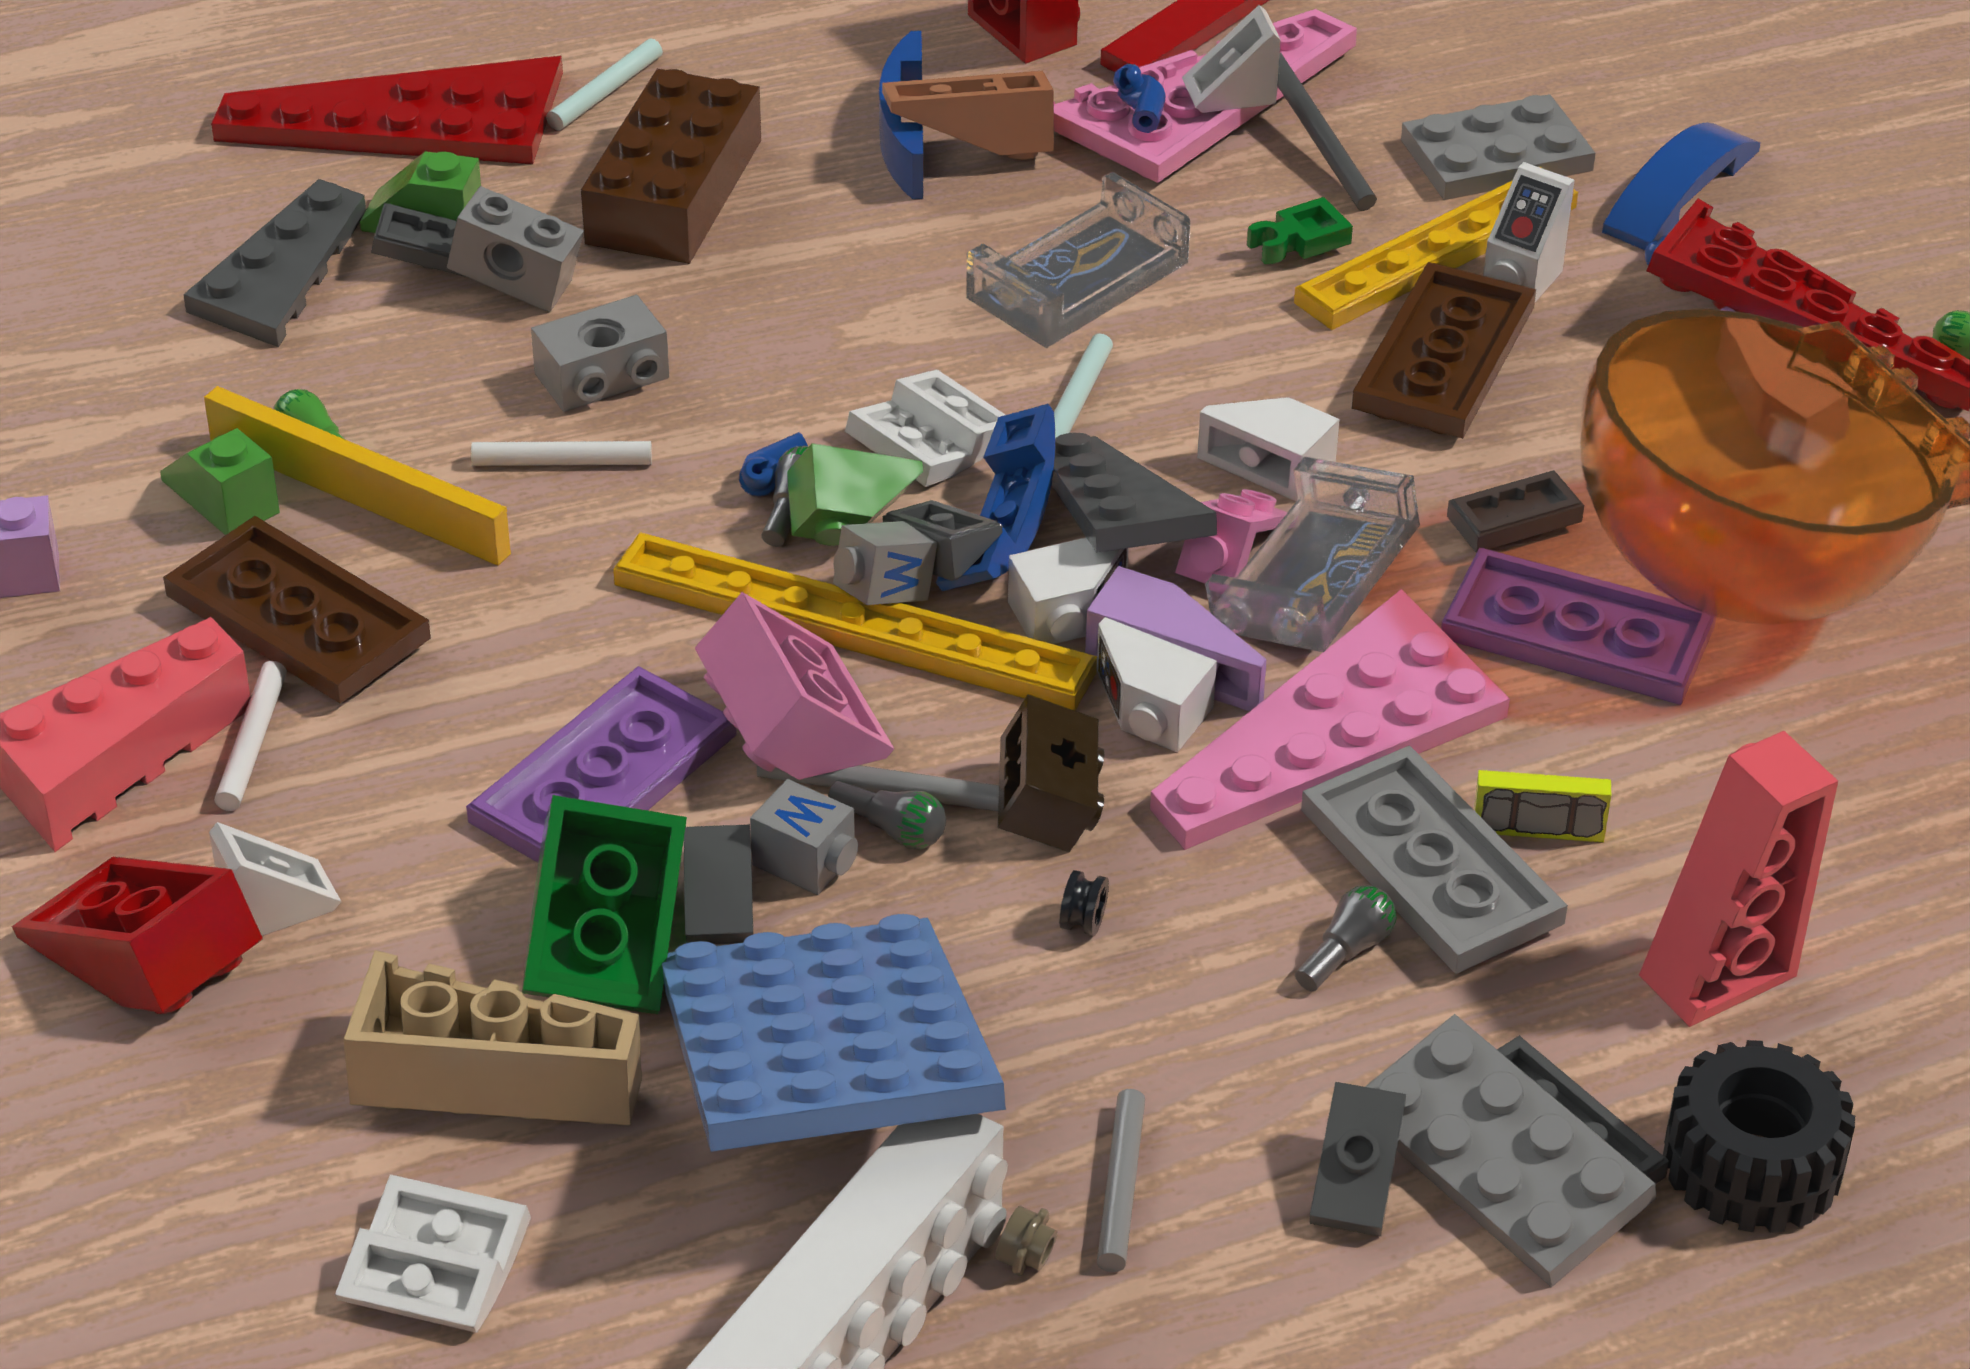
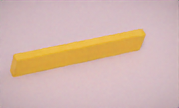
[1294,167,1578,330]
[204,386,511,566]

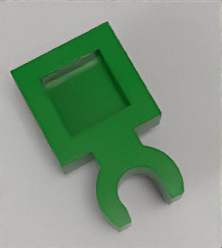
[1247,197,1353,264]

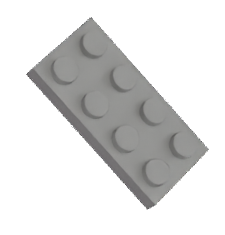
[1301,745,1568,974]
[1365,1014,1656,1287]

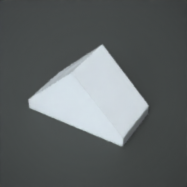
[1182,5,1281,113]
[209,822,342,936]

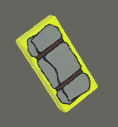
[1473,770,1612,843]

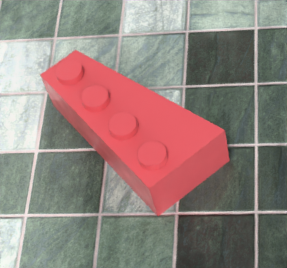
[0,617,251,852]
[1639,731,1838,1027]

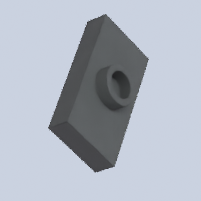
[371,203,469,278]
[1447,470,1584,553]
[1310,1082,1406,1237]

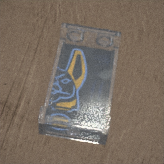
[966,172,1190,348]
[1205,457,1420,652]

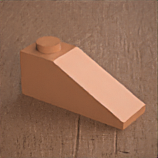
[882,70,1054,160]

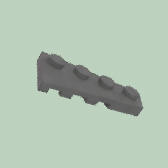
[183,179,366,347]
[1052,433,1217,553]

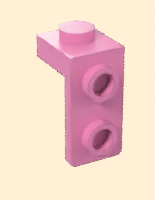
[1175,489,1292,593]

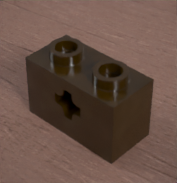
[998,694,1105,852]

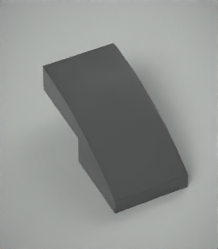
[684,824,754,944]

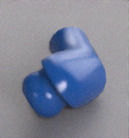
[1113,64,1166,133]
[739,432,808,497]

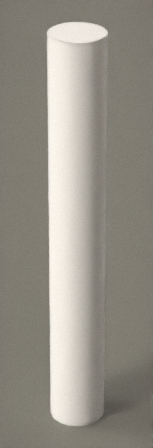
[471,441,652,466]
[214,661,287,811]

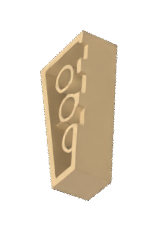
[343,950,642,1125]

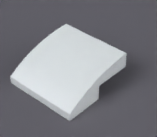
[845,369,1005,487]
[335,1174,531,1333]

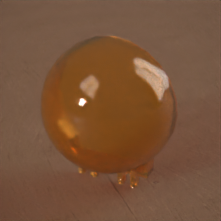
[1580,308,1970,625]

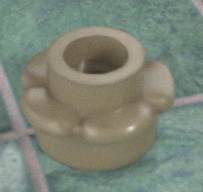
[996,1206,1057,1276]

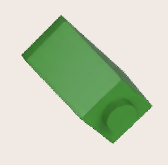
[360,151,481,233]
[160,428,280,535]
[787,443,923,546]

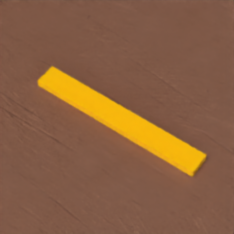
[613,532,1097,711]

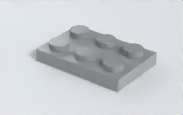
[1401,94,1596,200]

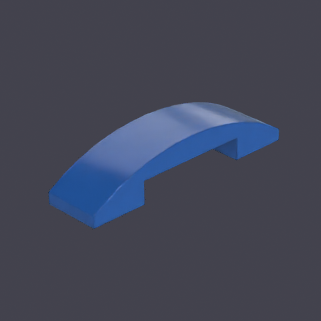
[879,31,923,199]
[1602,122,1761,250]
[936,404,1055,591]

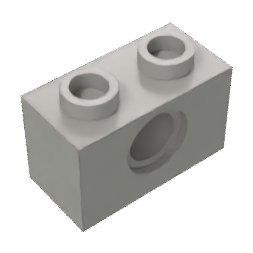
[447,186,584,312]
[531,294,669,412]

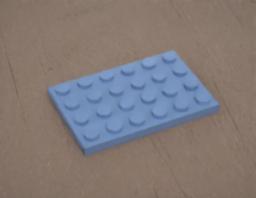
[662,914,1006,1152]

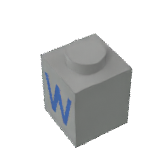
[833,521,938,605]
[750,778,858,895]

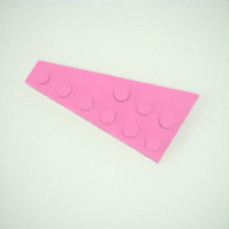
[1054,9,1357,183]
[1150,589,1510,850]

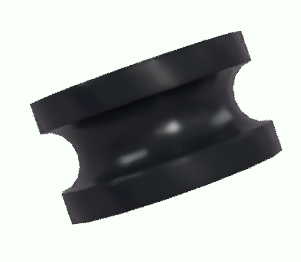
[1059,870,1109,936]

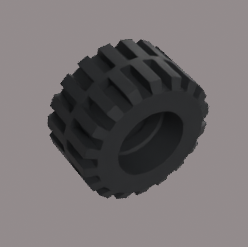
[1663,1040,1856,1233]

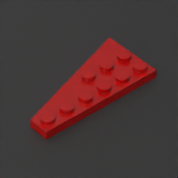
[211,55,563,164]
[1646,198,1970,411]

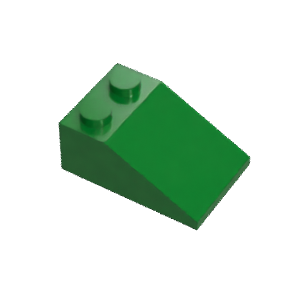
[522,795,687,1015]

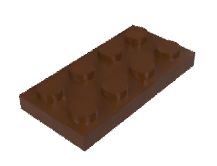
[1351,262,1536,439]
[163,516,431,704]

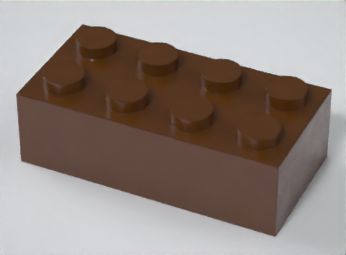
[581,68,761,264]

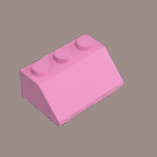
[695,592,894,780]

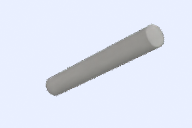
[1097,1089,1145,1272]

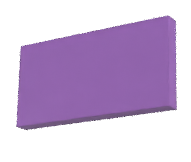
[1441,547,1717,705]
[466,666,737,863]

